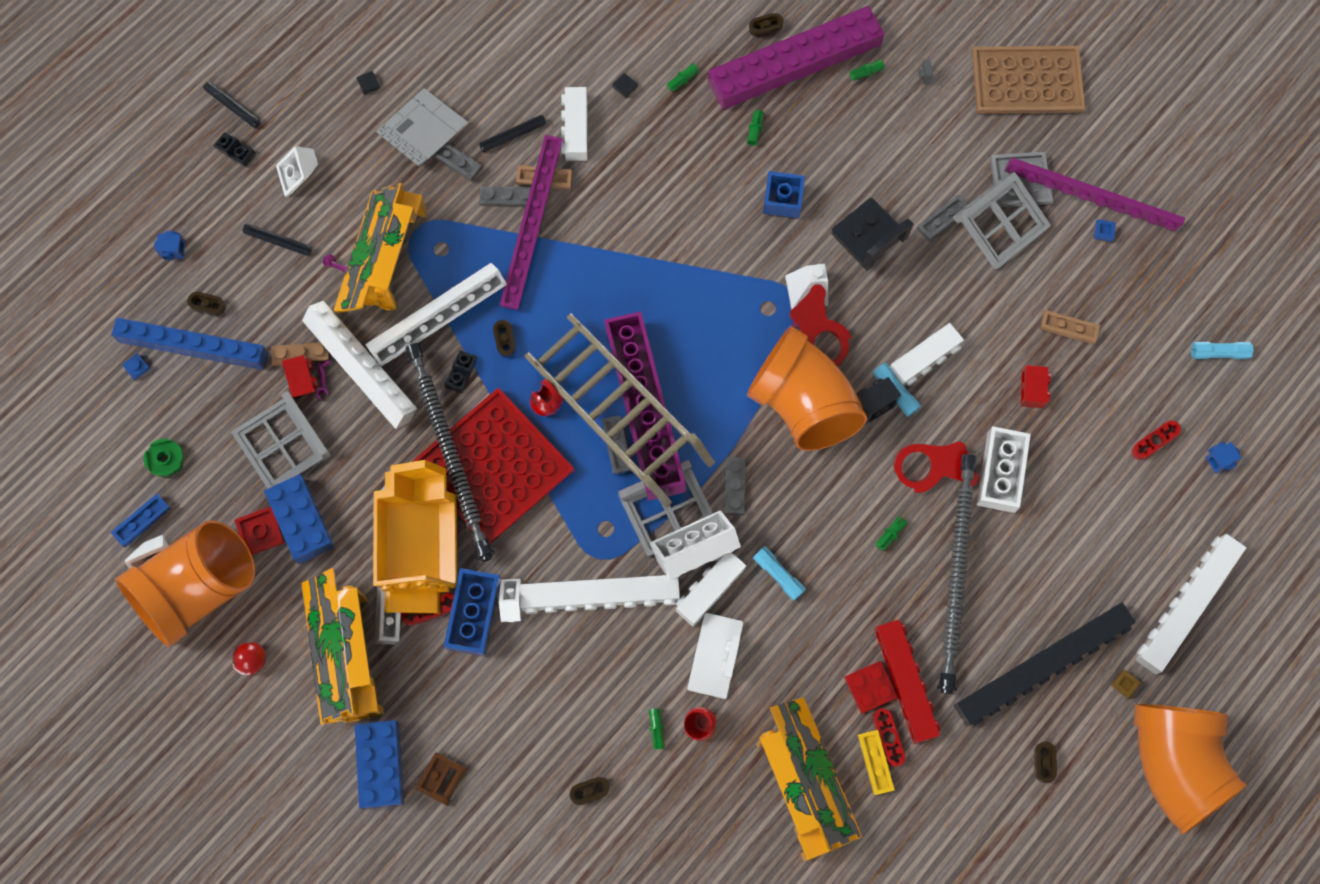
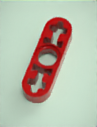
[1131,420,1181,460]
[401,593,454,626]
[873,708,905,767]

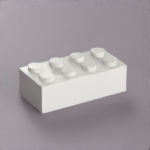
[976,426,1031,513]
[650,510,741,580]

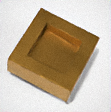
[1110,669,1141,699]

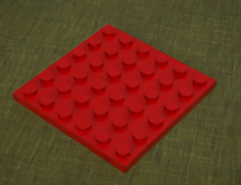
[412,388,575,545]

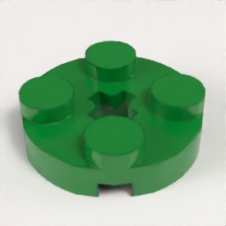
[143,438,184,478]

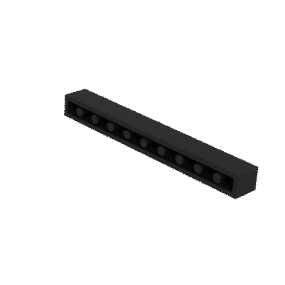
[953,602,1136,726]

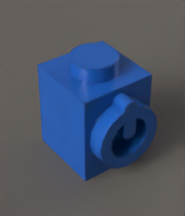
[154,231,186,260]
[1205,441,1242,473]

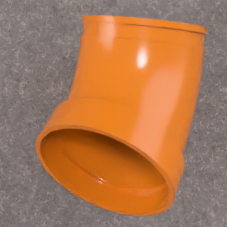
[746,326,867,451]
[115,521,255,648]
[1134,704,1248,835]

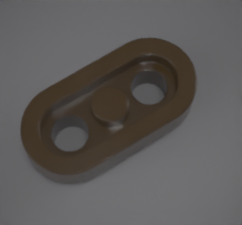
[749,13,783,37]
[187,292,226,316]
[493,320,516,357]
[1034,742,1057,783]
[570,777,610,805]

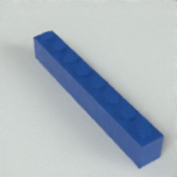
[111,318,269,370]

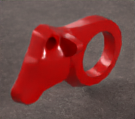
[789,284,852,366]
[893,441,979,493]

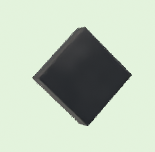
[356,71,380,95]
[612,73,638,98]

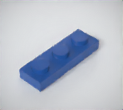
[110,493,171,548]

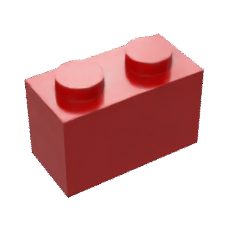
[281,355,319,399]
[1020,365,1051,409]

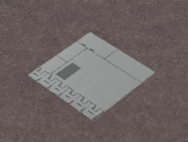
[376,88,468,167]

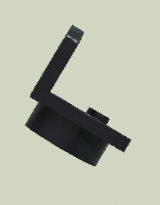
[831,198,914,271]

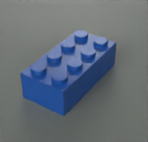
[264,474,335,564]
[443,568,501,657]
[355,720,404,809]

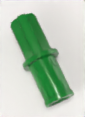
[849,59,884,81]
[667,63,699,92]
[747,110,764,146]
[875,516,907,551]
[648,708,665,750]

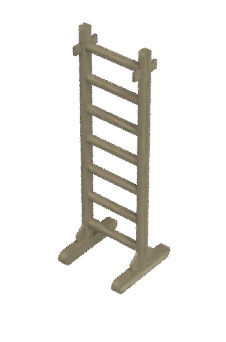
[524,313,715,508]

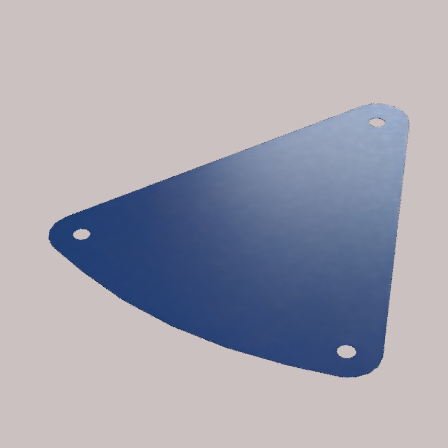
[408,220,793,560]

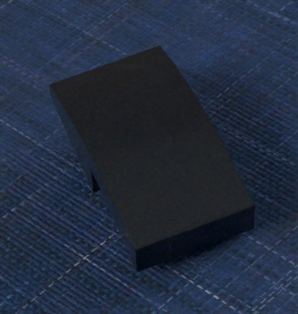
[213,132,256,167]
[444,350,477,394]

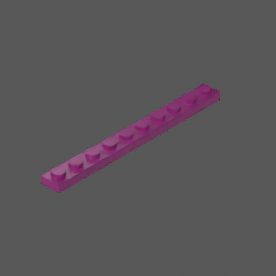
[500,135,563,311]
[1004,157,1185,231]

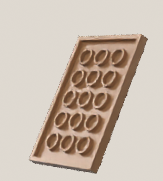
[971,46,1085,114]

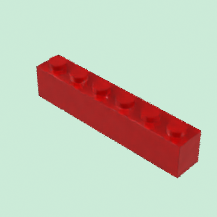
[874,620,941,744]

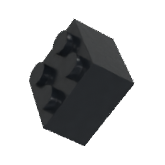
[857,377,902,426]

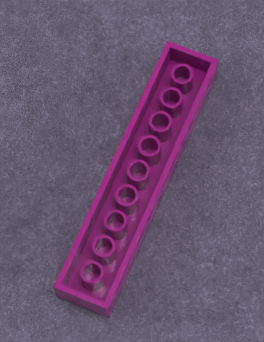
[708,6,885,110]
[604,312,686,501]

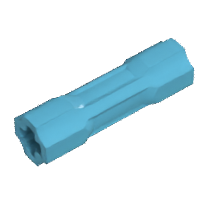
[1191,342,1253,359]
[872,363,921,417]
[753,546,806,601]

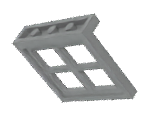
[953,172,1051,270]
[231,391,331,488]
[618,460,713,558]

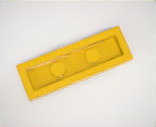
[857,730,895,795]

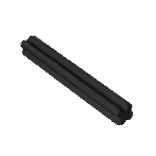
[203,81,261,128]
[479,115,546,152]
[242,223,312,256]

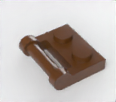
[415,752,468,806]

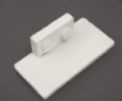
[687,613,743,699]

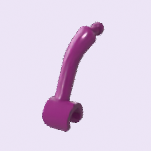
[322,254,347,273]
[316,360,331,401]

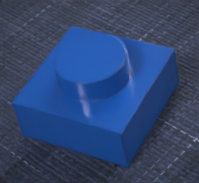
[1093,219,1116,242]
[122,353,150,380]

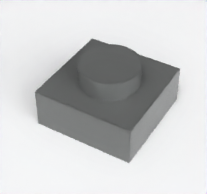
[918,59,933,85]

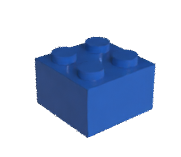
[763,171,805,218]

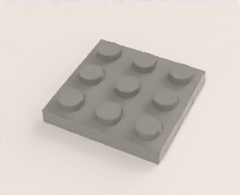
[990,152,1053,208]

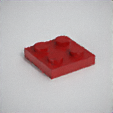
[234,506,285,555]
[844,661,898,714]

